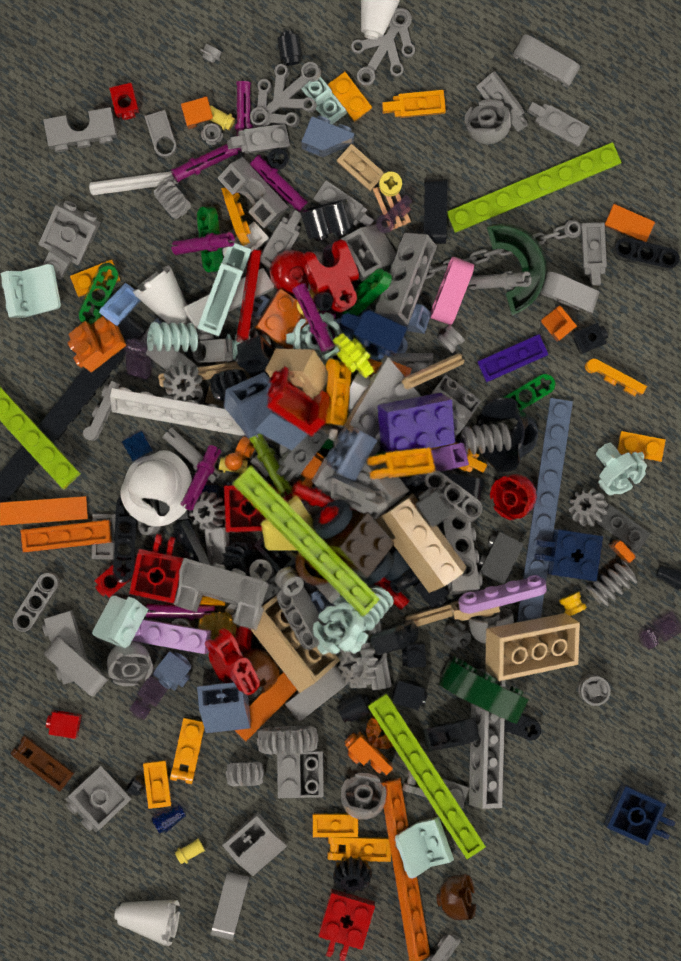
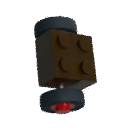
[312,500,394,585]

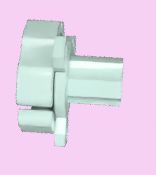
[286,312,342,367]
[596,442,647,495]
[313,603,368,655]

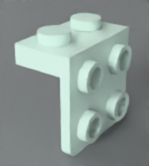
[1,264,61,318]
[92,596,148,648]
[395,817,454,879]

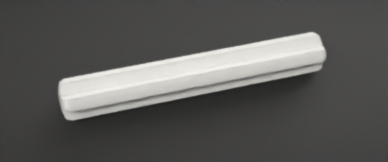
[89,171,179,195]

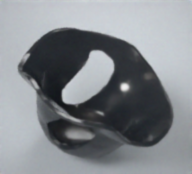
[476,398,538,472]

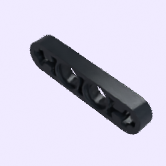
[112,496,136,583]

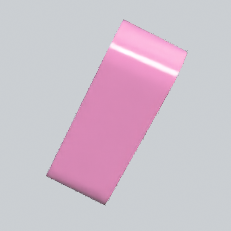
[430,256,474,325]

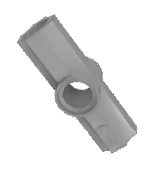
[365,621,392,690]

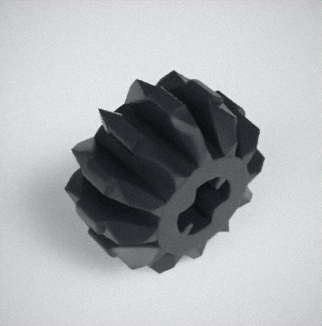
[210,369,248,401]
[222,541,258,576]
[333,856,372,893]

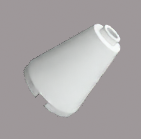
[361,0,400,40]
[133,265,191,325]
[115,900,180,946]

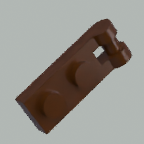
[10,735,75,792]

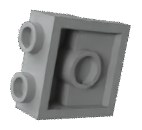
[38,201,101,265]
[65,766,131,832]

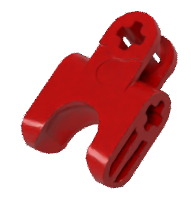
[300,239,359,312]
[205,628,260,695]

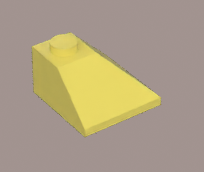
[261,496,317,550]

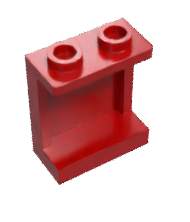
[267,366,329,437]

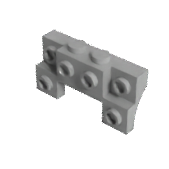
[174,558,269,630]

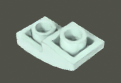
[301,76,347,124]

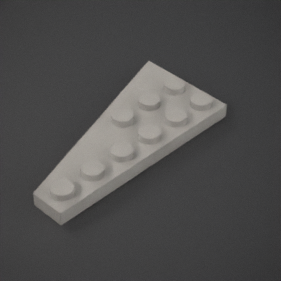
[312,355,420,496]

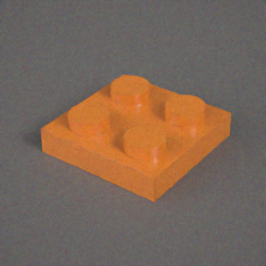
[255,289,309,349]

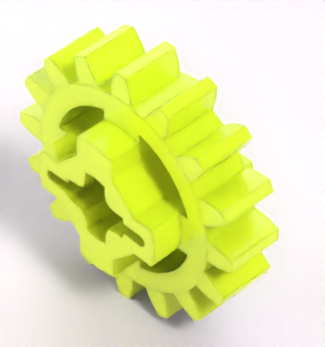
[333,333,374,378]

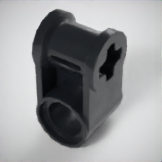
[504,713,542,741]

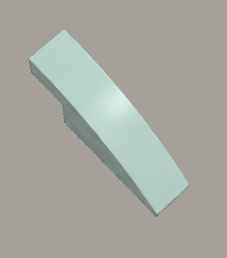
[198,241,252,336]

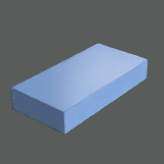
[99,283,141,326]

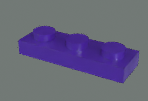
[477,334,549,383]

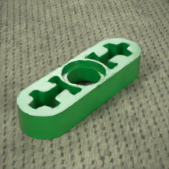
[197,207,223,272]
[78,263,118,325]
[341,268,392,316]
[503,374,555,411]

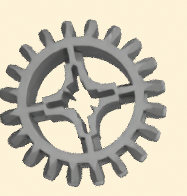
[257,725,318,755]

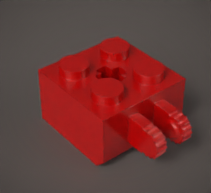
[224,484,290,532]
[129,534,184,603]
[318,888,375,961]

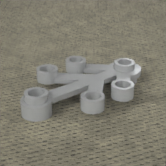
[351,8,415,87]
[250,62,321,128]

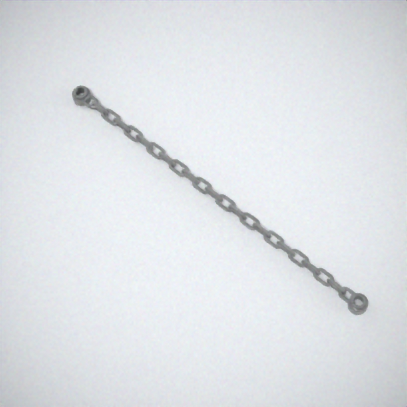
[249,220,582,334]

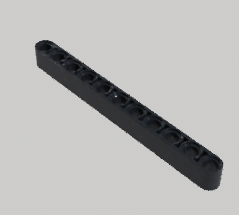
[0,315,147,503]

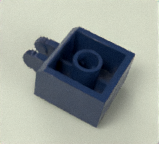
[340,311,407,357]
[534,529,603,582]
[603,783,676,846]

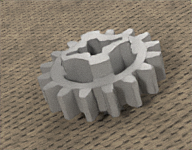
[338,642,378,688]

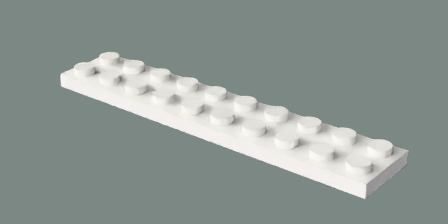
[110,387,338,442]

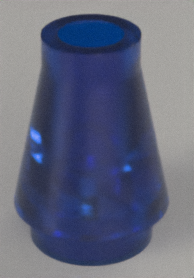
[151,805,186,834]

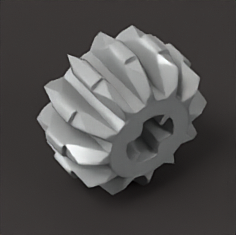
[154,179,191,219]
[163,361,202,401]
[569,488,608,527]
[189,491,225,530]
[226,762,264,786]

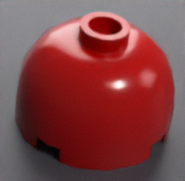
[269,250,309,295]
[490,474,537,520]

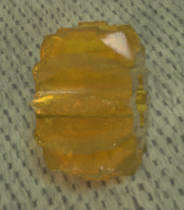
[198,612,237,640]

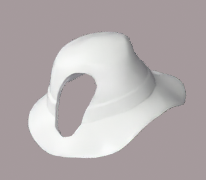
[120,450,192,526]

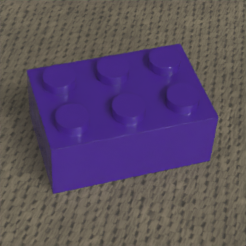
[377,392,455,453]

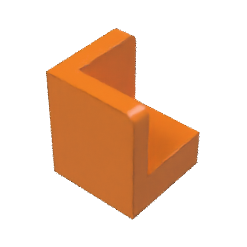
[181,97,213,129]
[541,305,577,342]

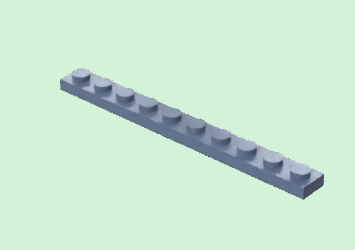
[517,398,573,622]

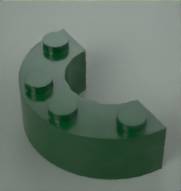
[487,223,547,315]
[438,656,529,724]

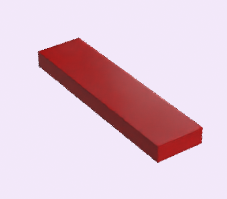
[236,250,261,343]

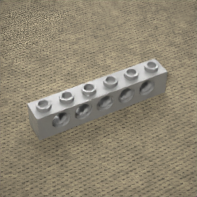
[469,669,506,809]

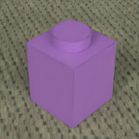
[431,443,469,472]

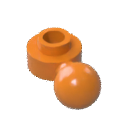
[225,436,255,471]

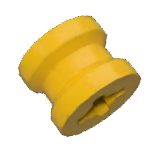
[559,591,587,616]

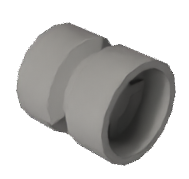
[578,674,610,706]

